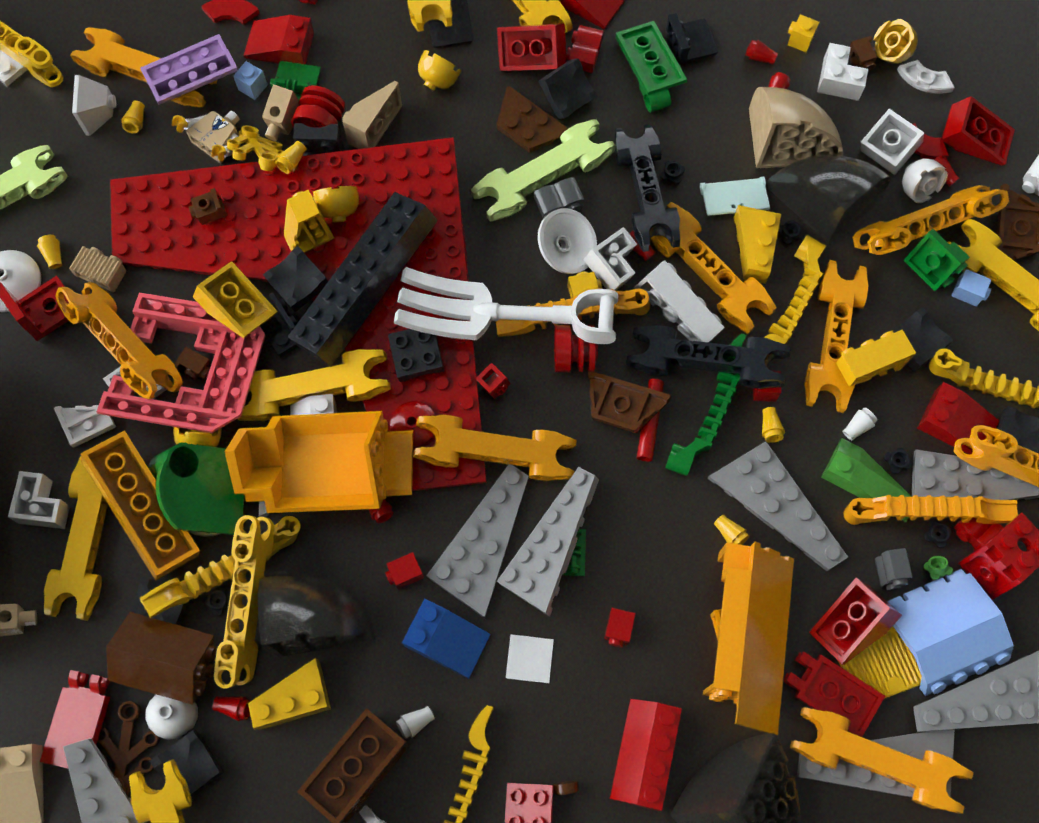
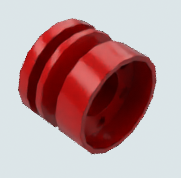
[291,86,346,128]
[554,325,598,372]

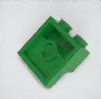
[903,229,970,291]

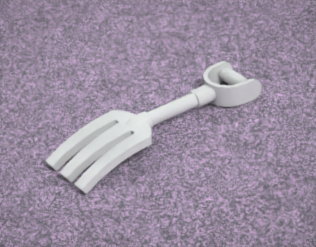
[394,267,619,344]

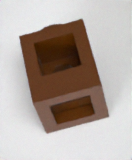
[849,36,877,72]
[189,188,227,225]
[174,347,212,381]

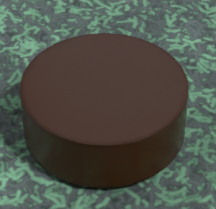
[553,781,579,795]

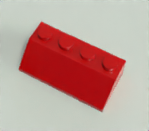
[610,699,682,811]

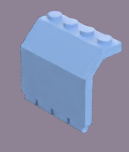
[887,569,1014,696]

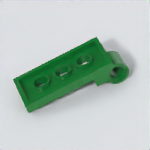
[616,21,687,112]

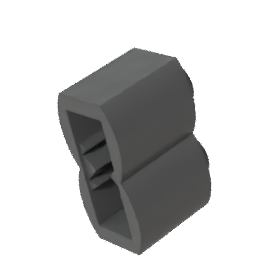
[534,177,584,219]
[875,548,913,591]

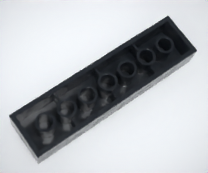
[288,192,438,367]

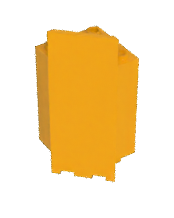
[225,411,413,513]
[703,541,794,735]

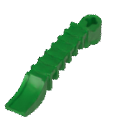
[665,333,746,476]

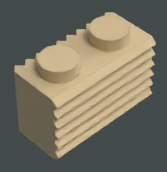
[69,246,127,292]

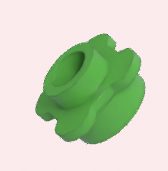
[924,556,953,579]

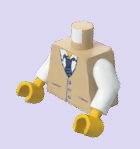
[171,110,240,164]

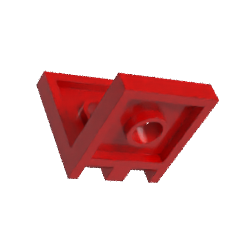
[0,275,69,341]
[958,513,1039,600]

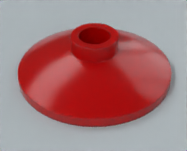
[390,401,435,447]

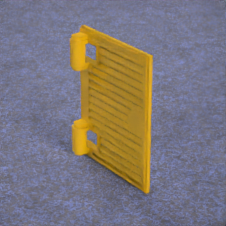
[838,626,922,699]

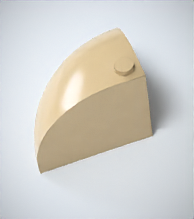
[749,87,843,168]

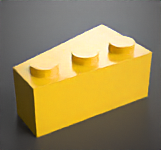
[284,190,334,253]
[734,205,781,284]
[836,329,916,387]
[248,658,331,730]

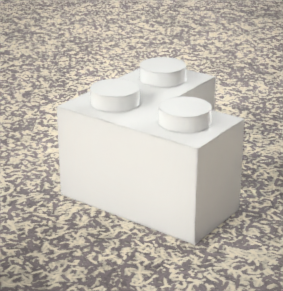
[817,43,868,101]
[583,227,637,291]
[8,471,70,529]

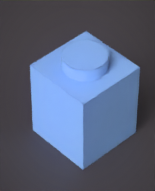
[233,61,267,100]
[951,269,991,306]

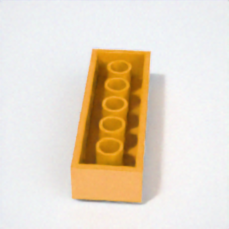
[81,430,200,581]

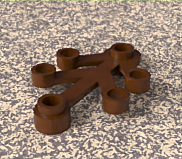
[97,701,160,797]

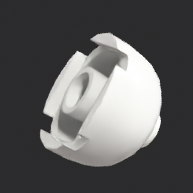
[902,158,948,203]
[146,695,198,740]

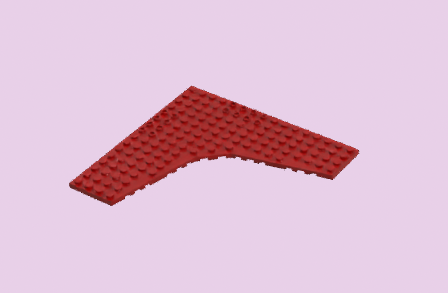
[110,137,487,491]

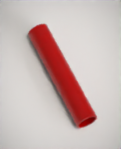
[637,379,664,462]

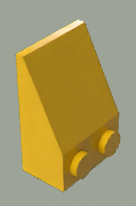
[193,261,278,338]

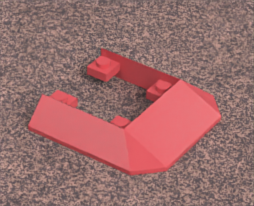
[96,292,266,433]

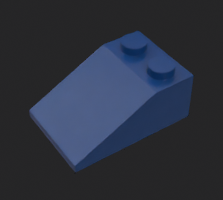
[402,598,491,679]

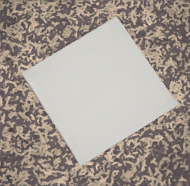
[506,635,554,683]

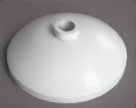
[538,208,597,274]
[0,250,41,312]

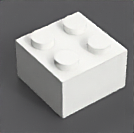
[861,109,924,175]

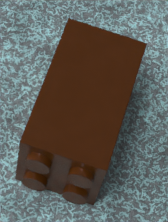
[106,612,216,705]

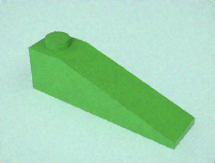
[821,438,912,522]

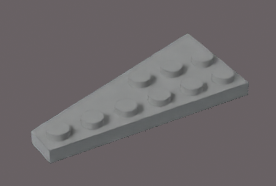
[707,441,848,571]
[912,450,1039,500]
[427,465,529,618]
[497,467,599,616]
[913,650,1039,732]
[797,729,955,798]
[63,738,138,823]

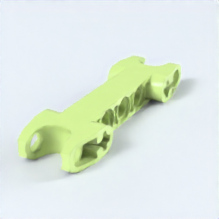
[471,119,616,222]
[0,145,68,210]

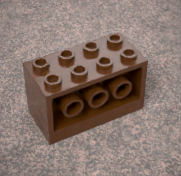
[297,708,411,823]

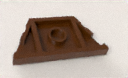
[497,86,568,153]
[997,184,1039,261]
[588,372,672,433]

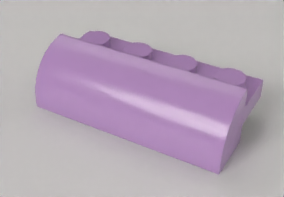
[140,34,238,105]

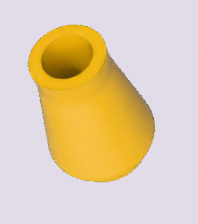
[121,101,145,133]
[275,141,307,174]
[37,235,62,269]
[762,407,785,443]
[714,514,749,545]

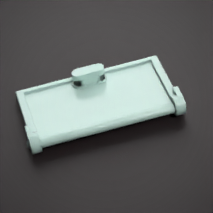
[700,177,770,216]

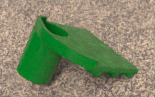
[148,443,244,535]

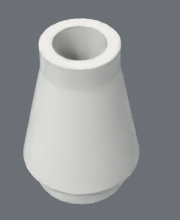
[842,407,877,441]
[396,706,435,739]

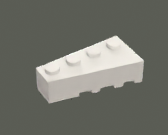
[634,260,724,342]

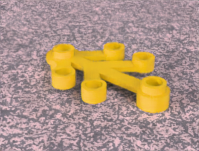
[227,126,283,171]

